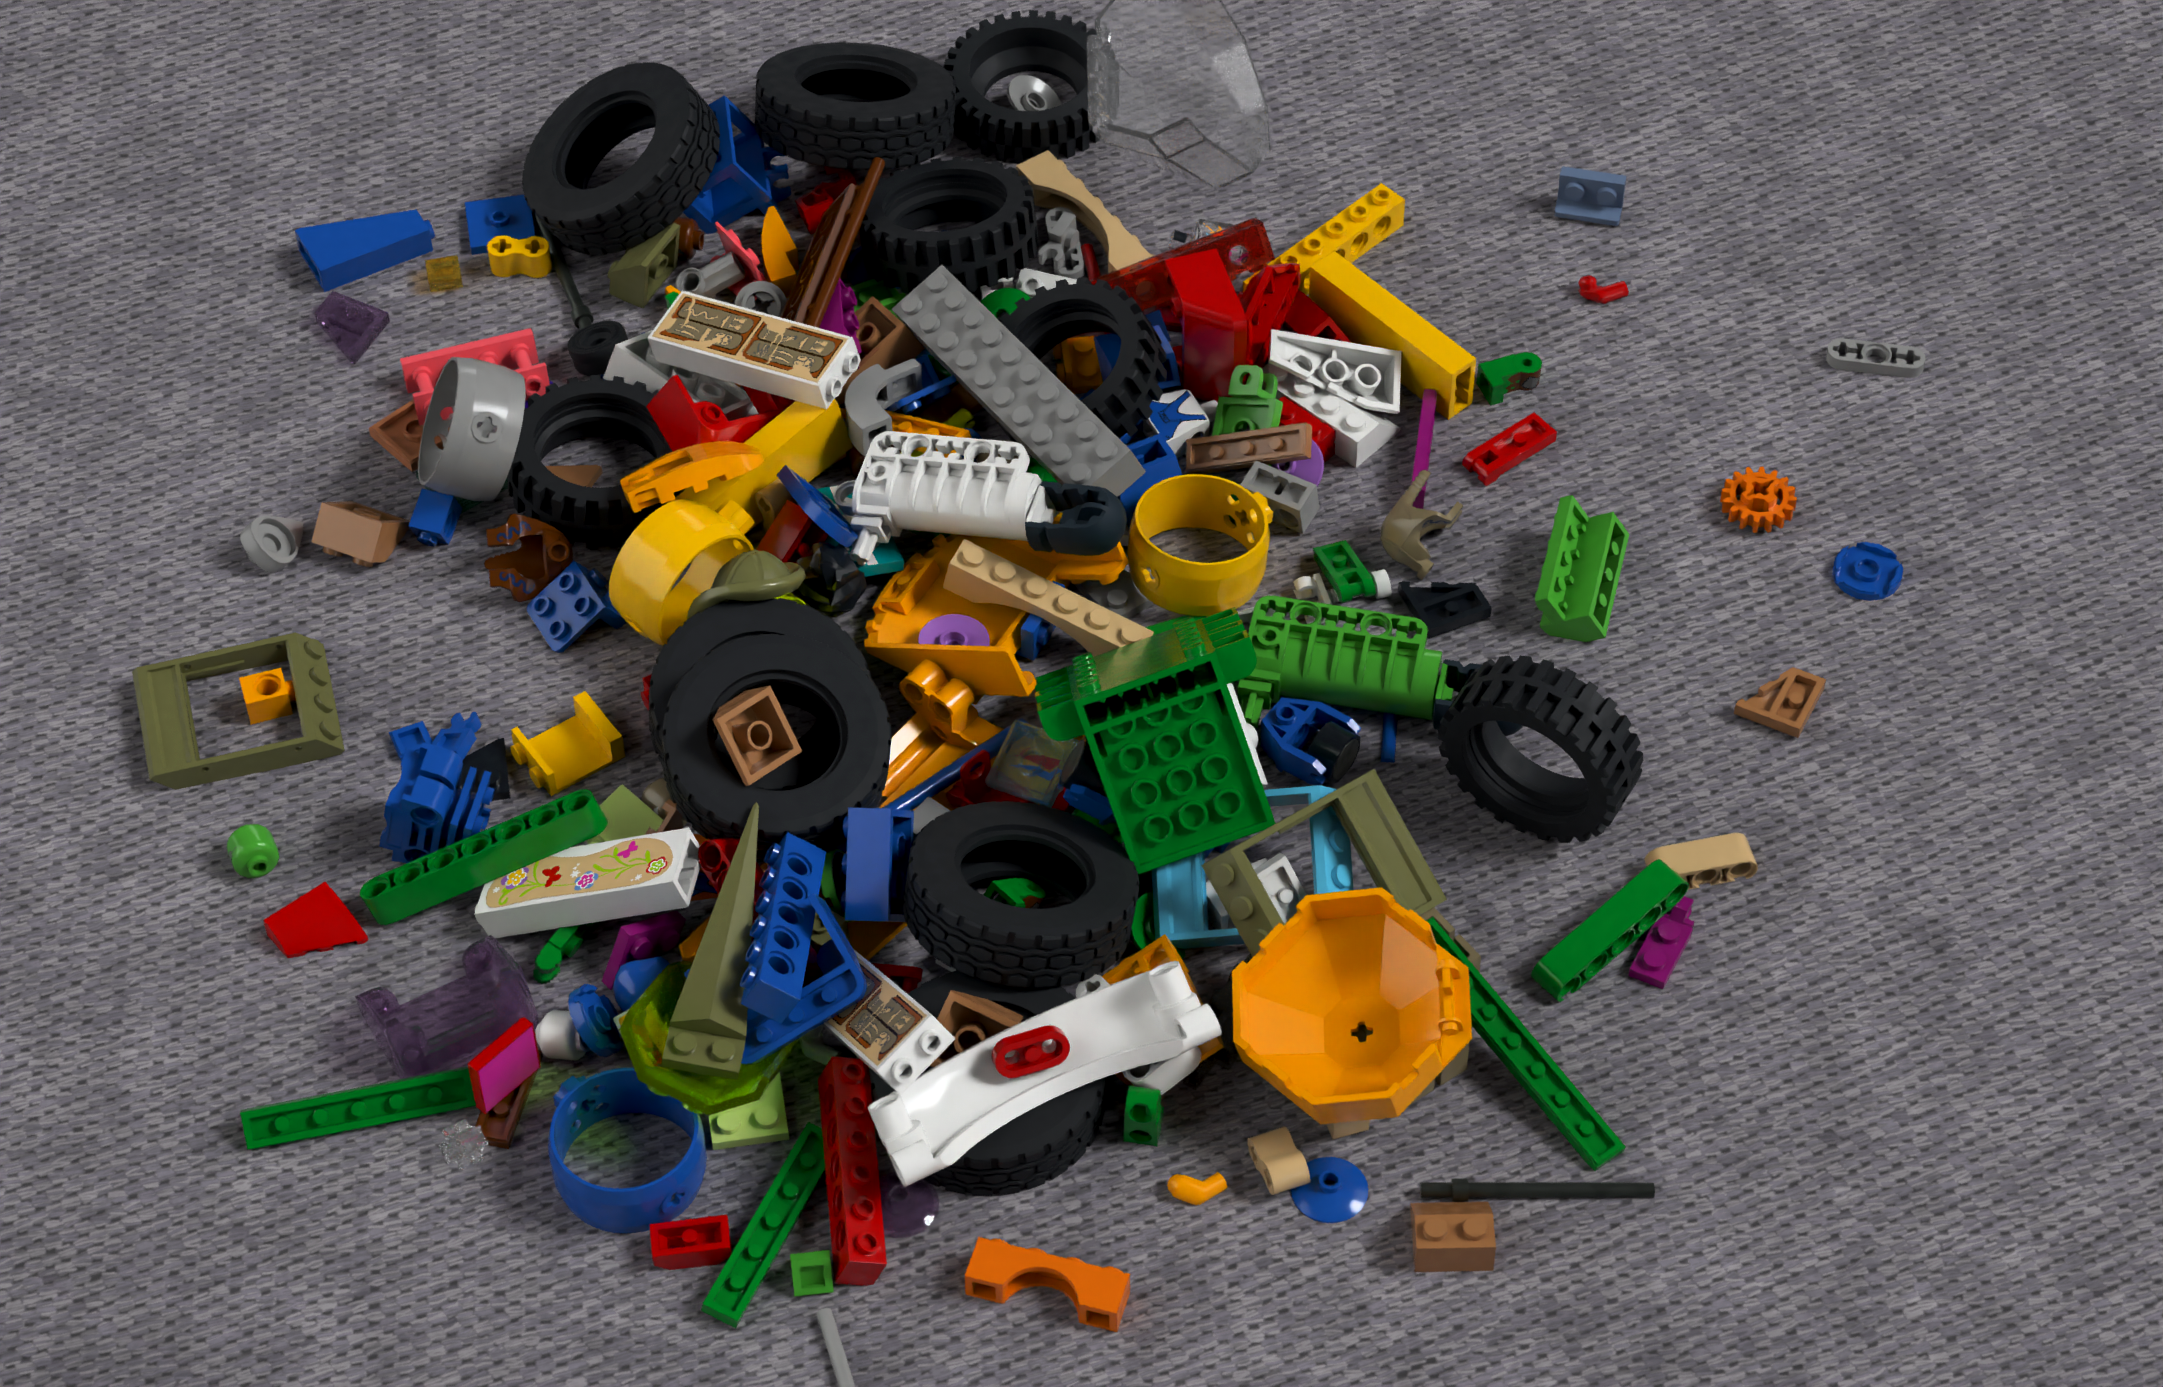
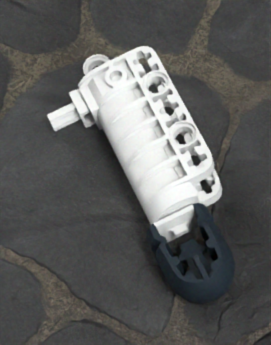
[834,431,1127,566]

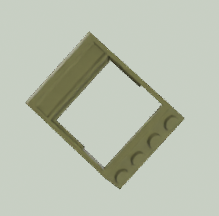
[132,632,345,790]
[1201,769,1447,957]

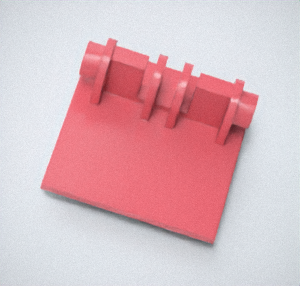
[710,222,766,301]

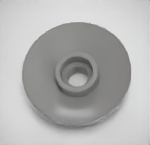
[1007,75,1062,111]

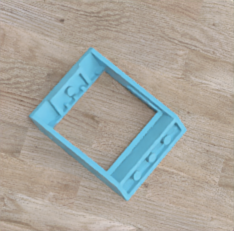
[1152,785,1354,949]

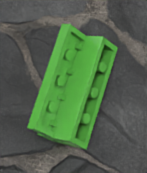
[1535,495,1629,642]

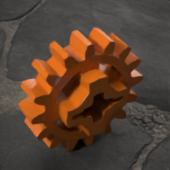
[1720,467,1797,533]

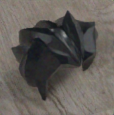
[797,542,867,613]

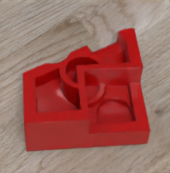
[795,170,857,234]
[263,882,368,958]

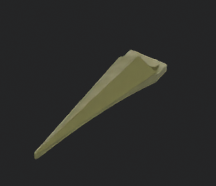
[661,802,759,1081]

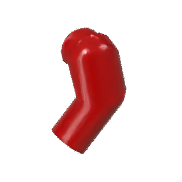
[1578,275,1629,304]

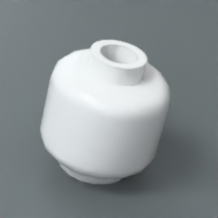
[535,1010,590,1061]

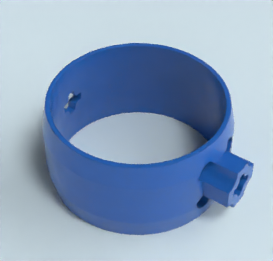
[548,1068,707,1233]

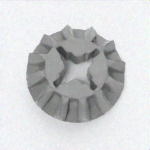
[735,281,787,317]

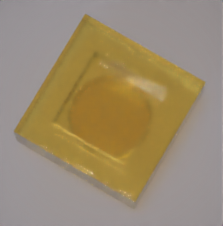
[425,255,463,292]

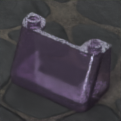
[355,935,539,1079]

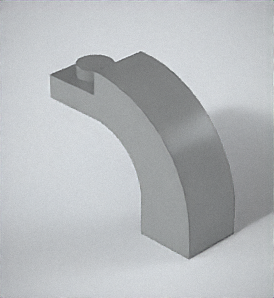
[845,358,923,456]

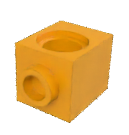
[239,668,296,725]

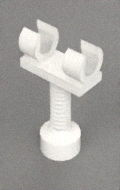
[1293,569,1392,624]

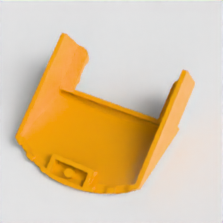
[864,517,1129,705]

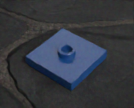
[465,194,535,255]

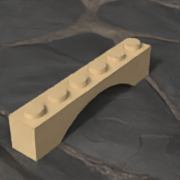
[1016,150,1161,298]
[942,539,1154,657]

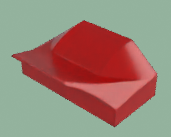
[649,1214,732,1270]

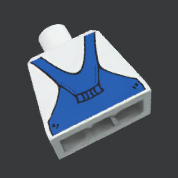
[1141,389,1218,458]

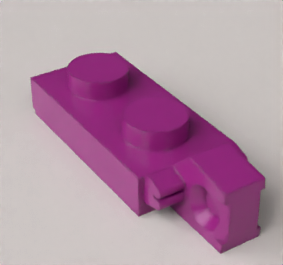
[1628,896,1695,989]

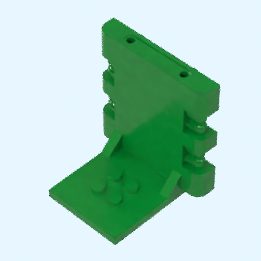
[1035,607,1276,874]

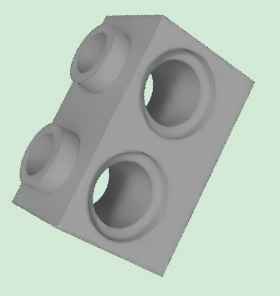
[1240,460,1320,534]

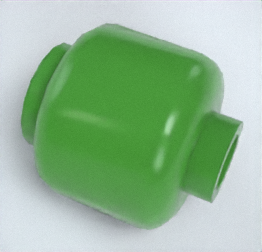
[226,824,279,878]

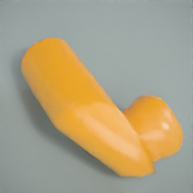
[1167,1172,1228,1205]

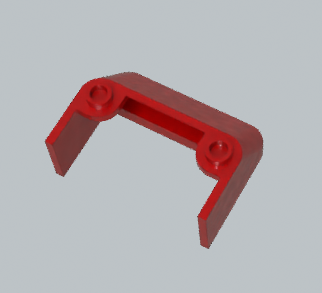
[1164,248,1247,403]
[646,375,795,452]

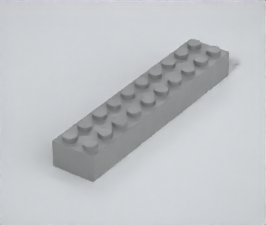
[892,265,1146,497]

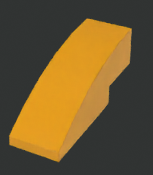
[761,206,799,302]

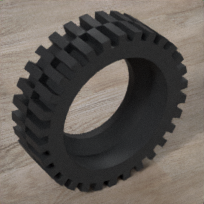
[944,10,1117,164]

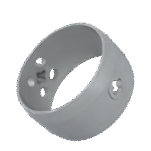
[418,357,526,501]

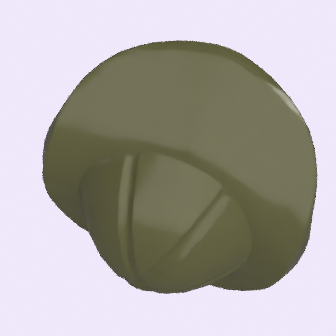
[687,550,806,620]

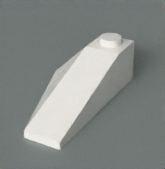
[1268,329,1401,414]

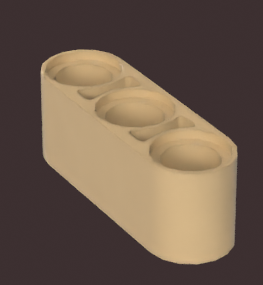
[1644,833,1758,890]

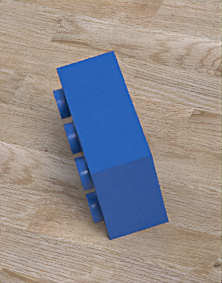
[841,807,914,922]

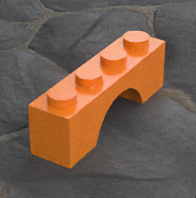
[964,1237,1130,1332]

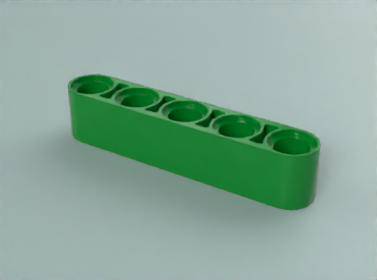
[1531,859,1689,1002]

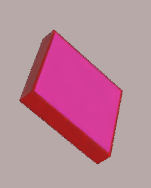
[468,1017,541,1115]

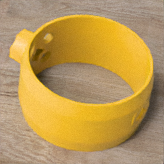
[1127,474,1273,616]
[609,499,755,646]

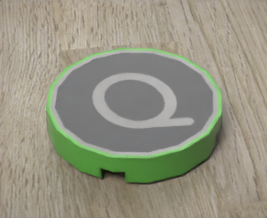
[820,848,851,922]

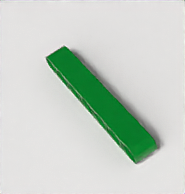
[360,789,608,925]

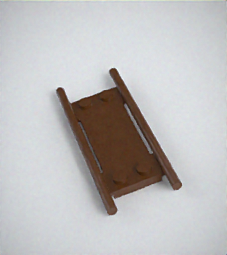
[781,157,885,328]

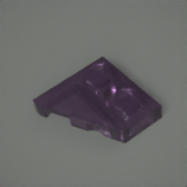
[314,291,390,364]

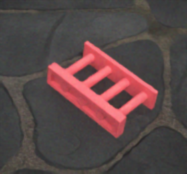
[400,328,550,426]

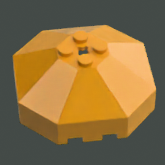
[1232,887,1472,1124]

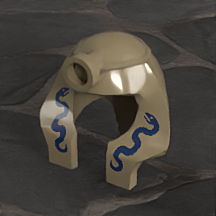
[1380,470,1463,580]

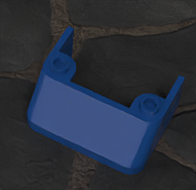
[684,893,867,1065]

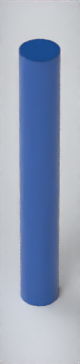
[1380,713,1398,763]

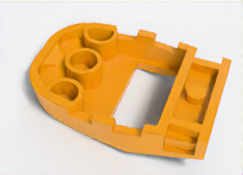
[620,441,764,513]

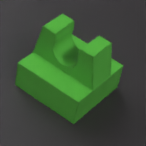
[790,1250,834,1297]

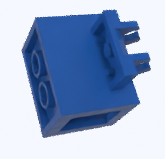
[683,95,791,234]

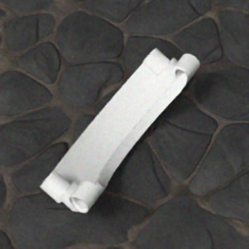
[868,961,1222,1187]

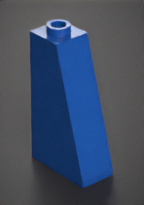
[295,209,435,292]

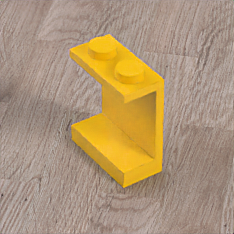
[510,691,625,796]

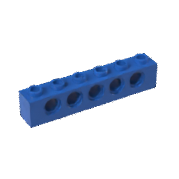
[740,832,826,1024]

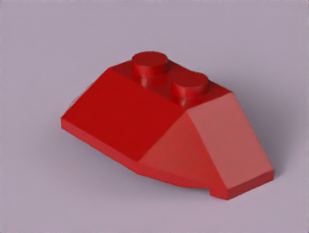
[1238,263,1301,381]

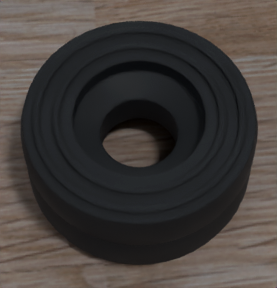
[568,321,628,376]

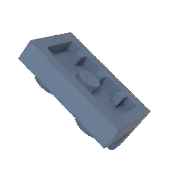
[1554,166,1627,226]

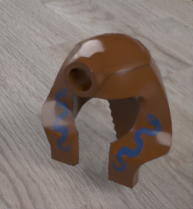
[484,513,573,602]

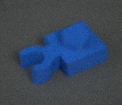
[432,712,481,760]

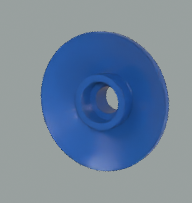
[1291,1157,1368,1223]

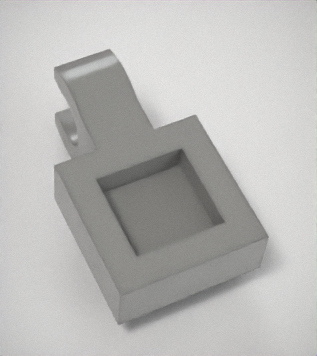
[1039,212,1079,270]

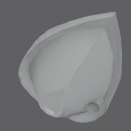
[240,516,303,573]

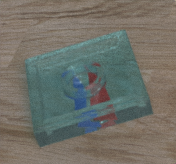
[984,720,1079,808]

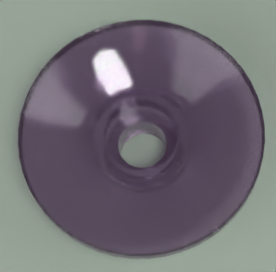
[879,1172,939,1238]

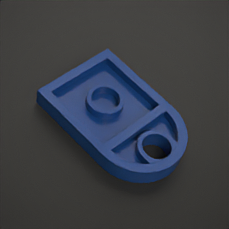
[777,465,859,548]

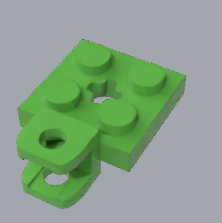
[1212,365,1283,468]

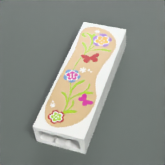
[474,827,701,939]

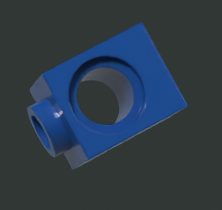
[408,488,462,547]

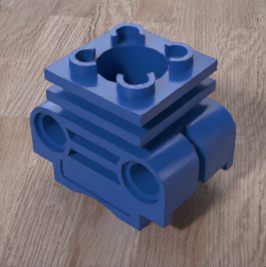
[379,742,495,863]

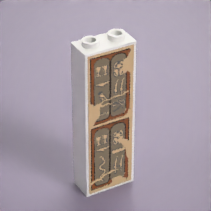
[647,291,861,409]
[822,950,955,1095]

